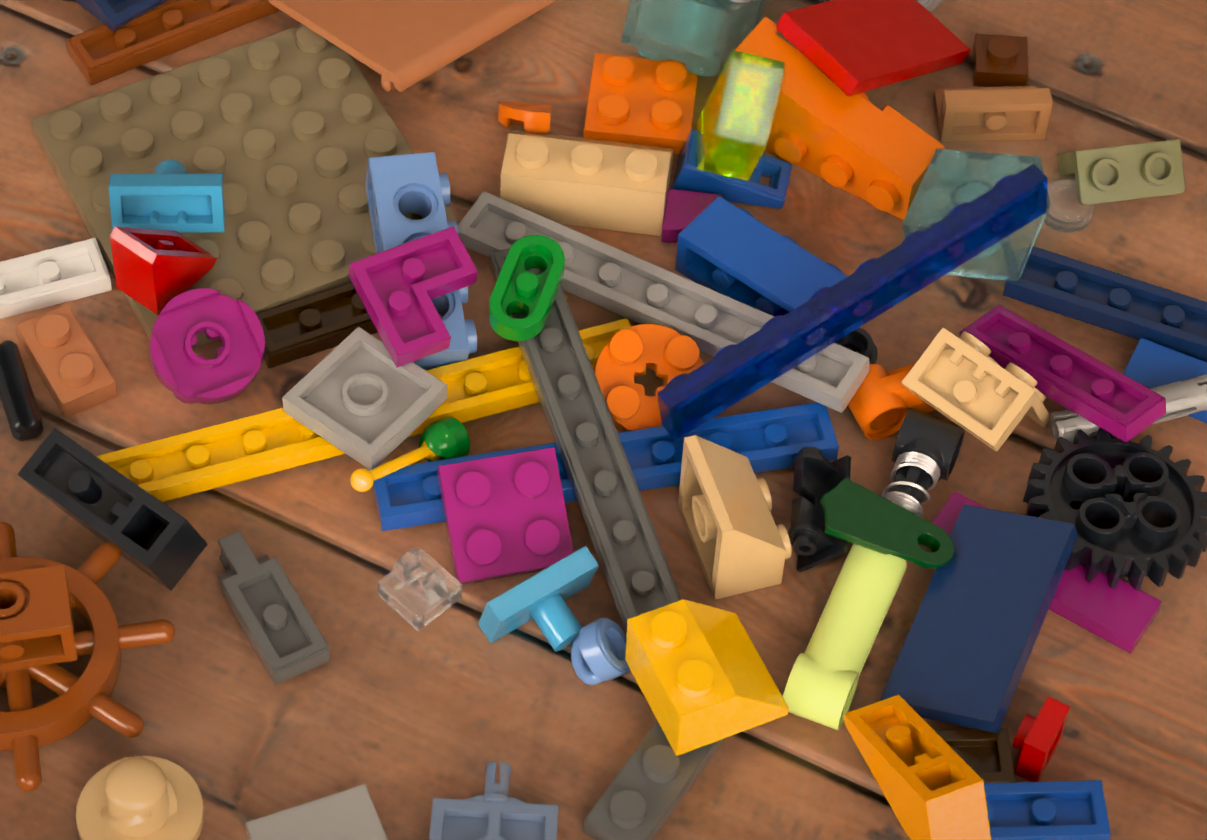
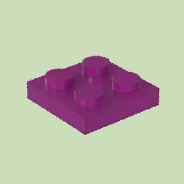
[437,447,574,585]

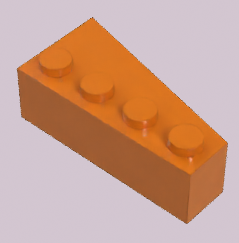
[723,16,945,221]

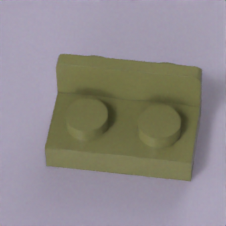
[1057,139,1185,205]

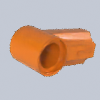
[847,363,936,440]

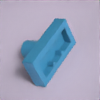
[108,160,226,233]
[478,546,599,652]

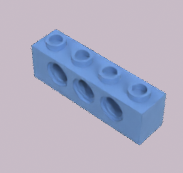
[365,152,477,370]

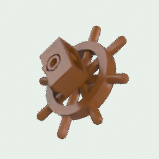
[0,522,175,792]

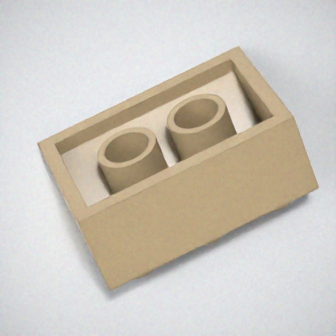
[500,130,674,236]

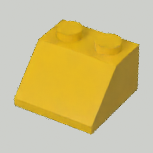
[625,599,789,756]

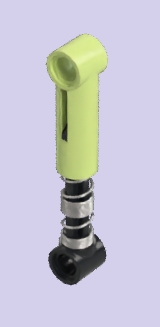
[783,408,965,730]

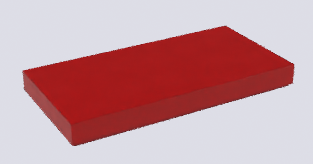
[775,0,971,96]

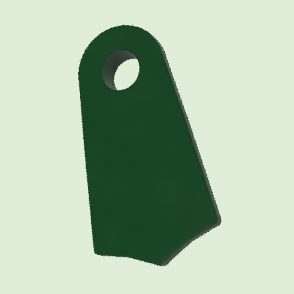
[820,478,954,568]

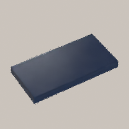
[880,505,1078,734]

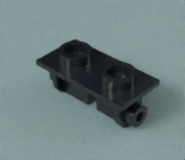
[788,447,851,572]

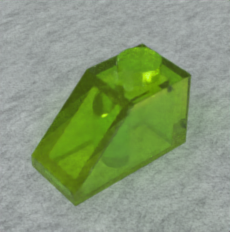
[697,50,784,181]

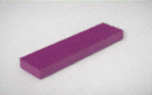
[960,305,1166,443]
[932,491,1162,654]

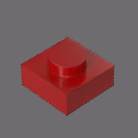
[1012,696,1071,782]

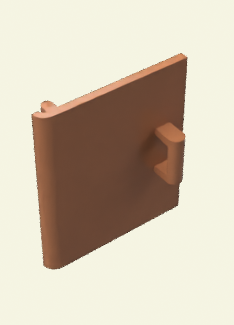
[268,0,556,92]

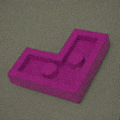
[348,226,478,368]

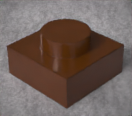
[973,33,1028,87]

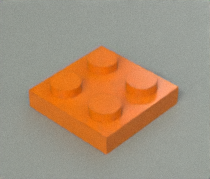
[583,53,699,154]

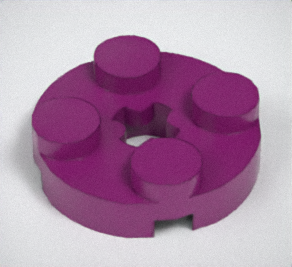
[148,288,265,404]

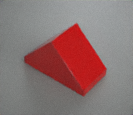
[110,226,217,316]

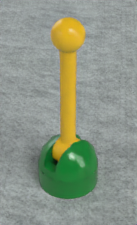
[350,416,470,492]

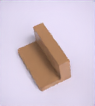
[933,86,1053,142]

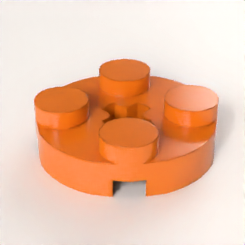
[593,324,707,432]

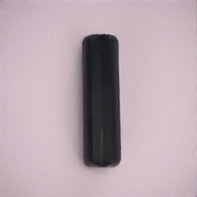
[0,340,43,441]

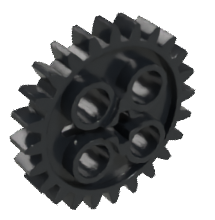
[1023,427,1207,590]

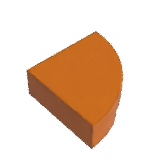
[498,101,552,134]

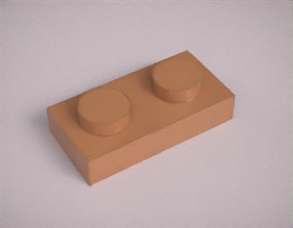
[16,304,117,418]

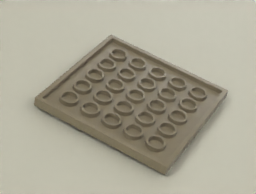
[31,24,460,349]

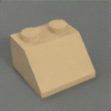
[678,435,791,600]

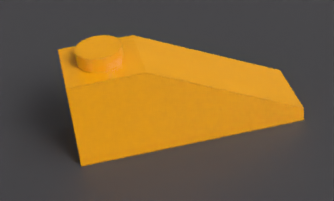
[843,695,991,840]

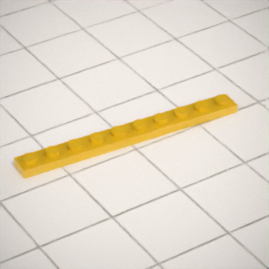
[96,318,646,502]

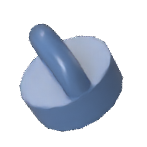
[571,618,630,685]

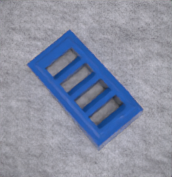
[671,129,792,209]

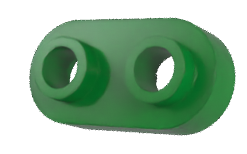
[489,235,565,341]

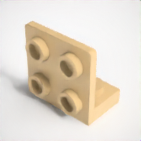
[901,328,1050,452]

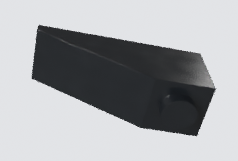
[17,428,208,591]

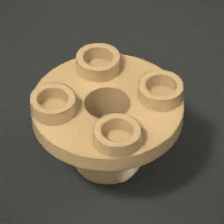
[76,756,204,840]

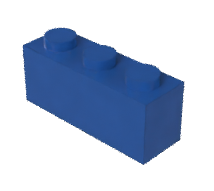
[675,196,852,338]

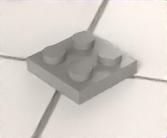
[282,327,447,470]

